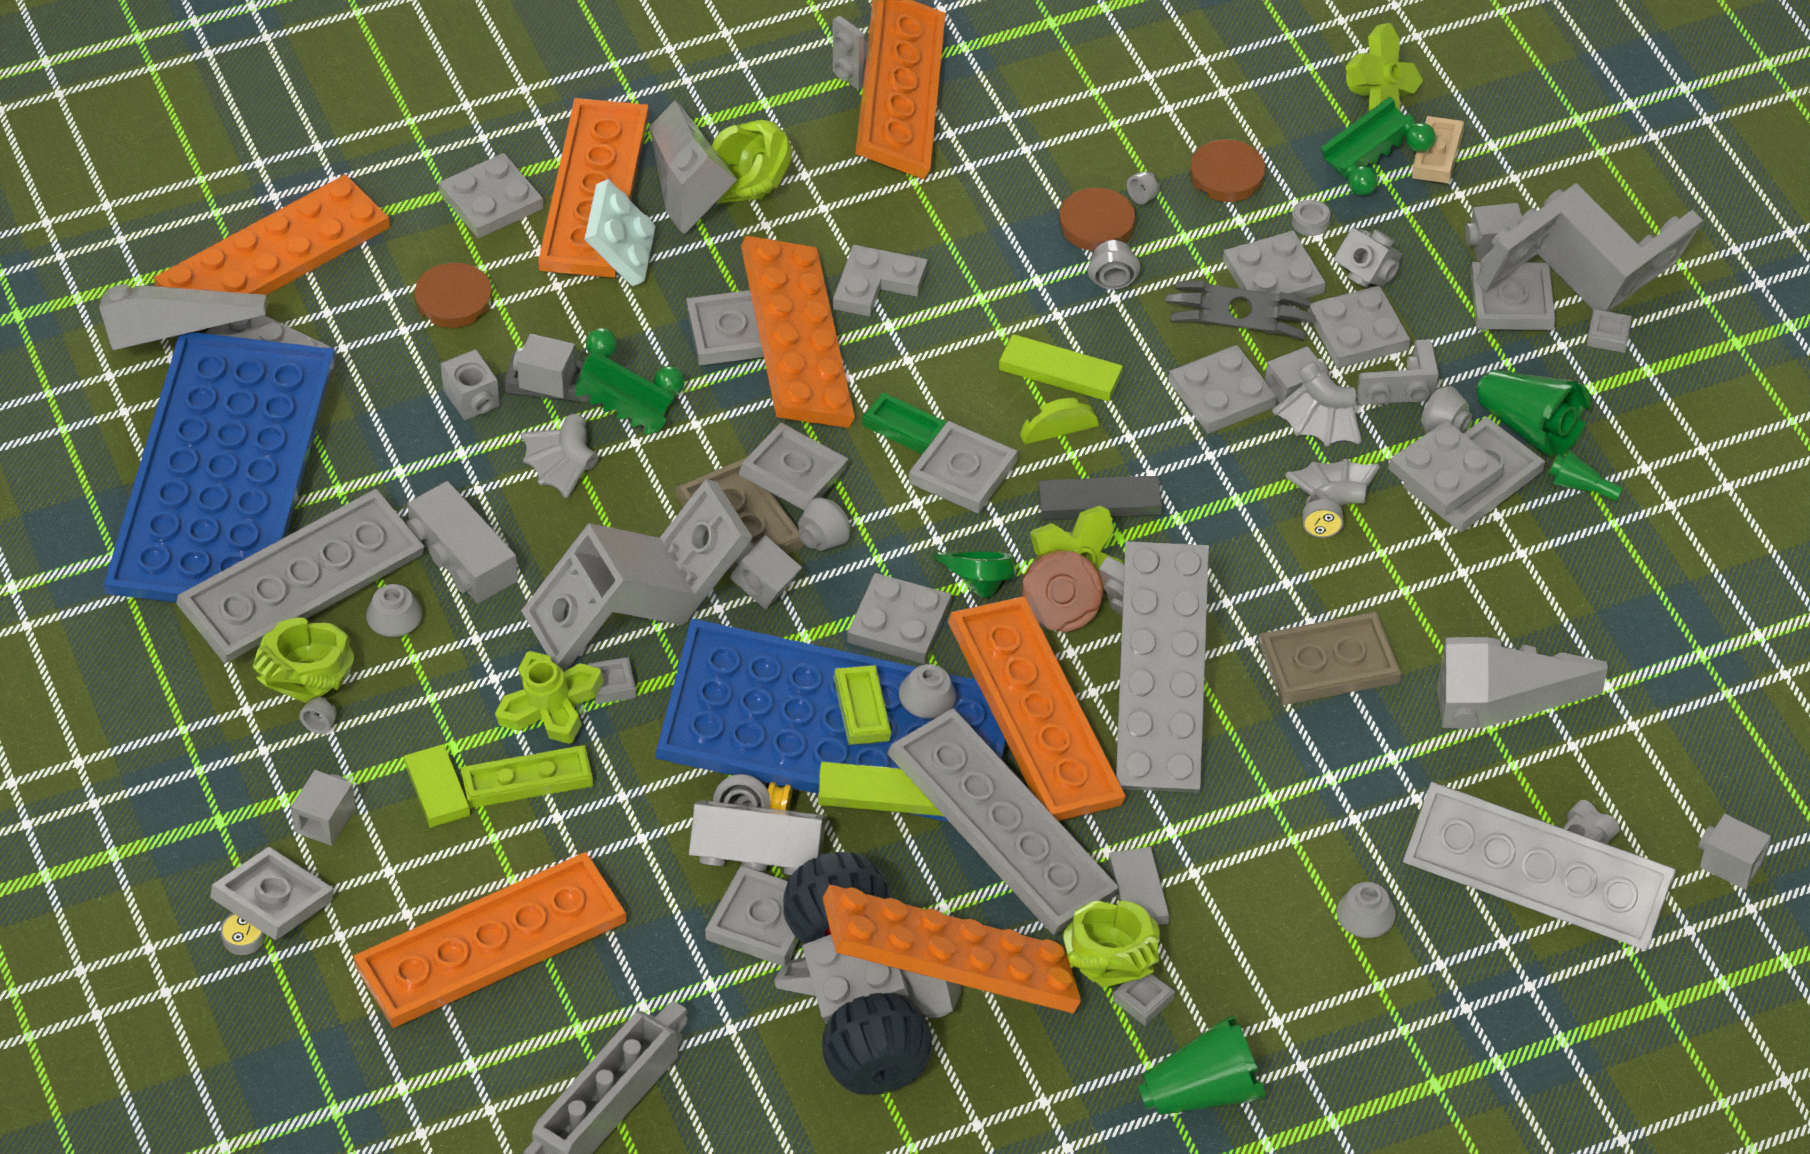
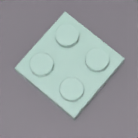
[584,179,656,286]

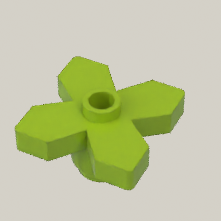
[1346,23,1423,112]
[1030,506,1123,591]
[495,651,604,744]

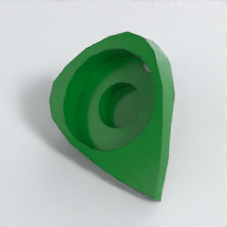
[933,551,1016,598]

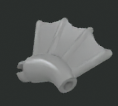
[1272,361,1362,447]
[521,414,598,498]
[1285,458,1380,506]

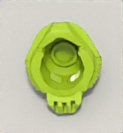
[712,120,793,203]
[253,618,354,703]
[1063,900,1160,988]

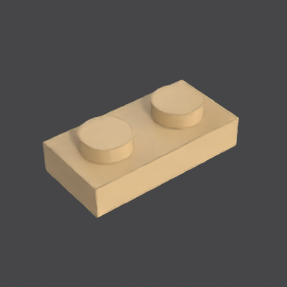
[1412,116,1464,183]

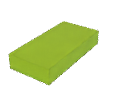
[833,665,891,745]
[404,744,470,828]

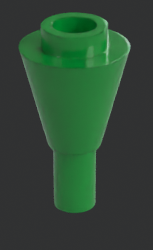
[1548,449,1623,502]

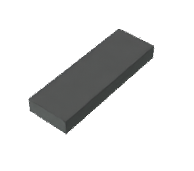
[1038,475,1162,520]

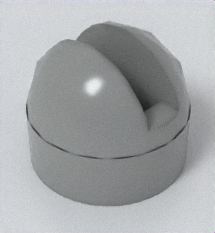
[1127,171,1160,204]
[299,697,337,734]

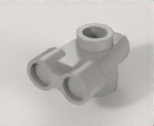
[1563,800,1620,844]

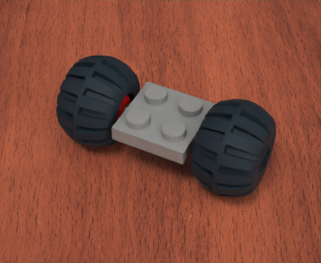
[783,852,932,1095]

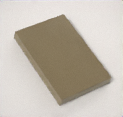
[675,458,804,574]
[1258,612,1402,706]

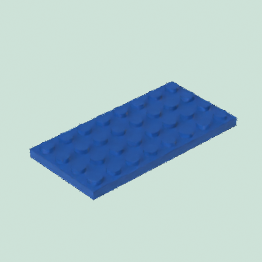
[104,332,336,603]
[655,618,1005,822]

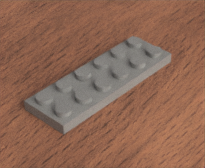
[176,489,425,664]
[1116,541,1209,793]
[888,708,1119,936]
[1403,782,1677,951]

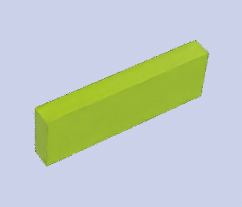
[999,334,1123,402]
[460,745,593,809]
[818,762,944,816]

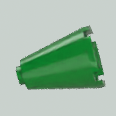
[1476,370,1591,458]
[1137,1015,1266,1115]

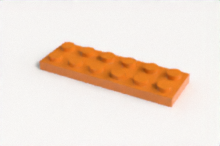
[855,0,946,179]
[538,98,649,278]
[154,174,390,332]
[741,236,855,428]
[948,596,1126,821]
[353,852,626,1028]
[823,884,1081,1014]

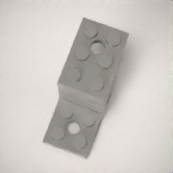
[1475,183,1703,312]
[521,479,753,670]

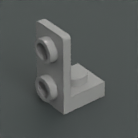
[832,16,868,90]
[1356,339,1439,405]

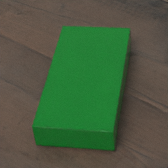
[862,392,947,454]

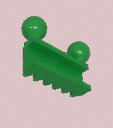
[1320,97,1436,196]
[575,328,685,435]

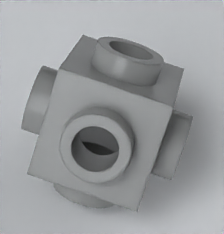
[1333,227,1403,288]

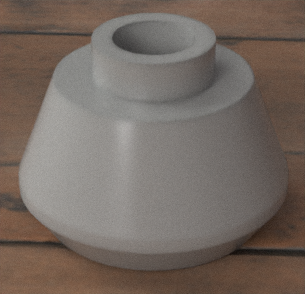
[1088,240,1140,290]
[1421,386,1472,434]
[798,498,850,551]
[366,584,422,637]
[899,664,956,719]
[713,774,770,808]
[1337,882,1396,938]

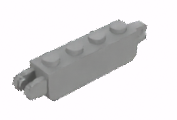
[523,1000,688,1154]

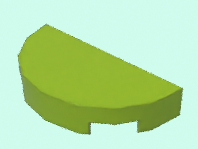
[1020,398,1099,444]

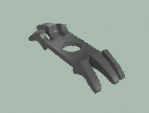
[1165,281,1316,341]

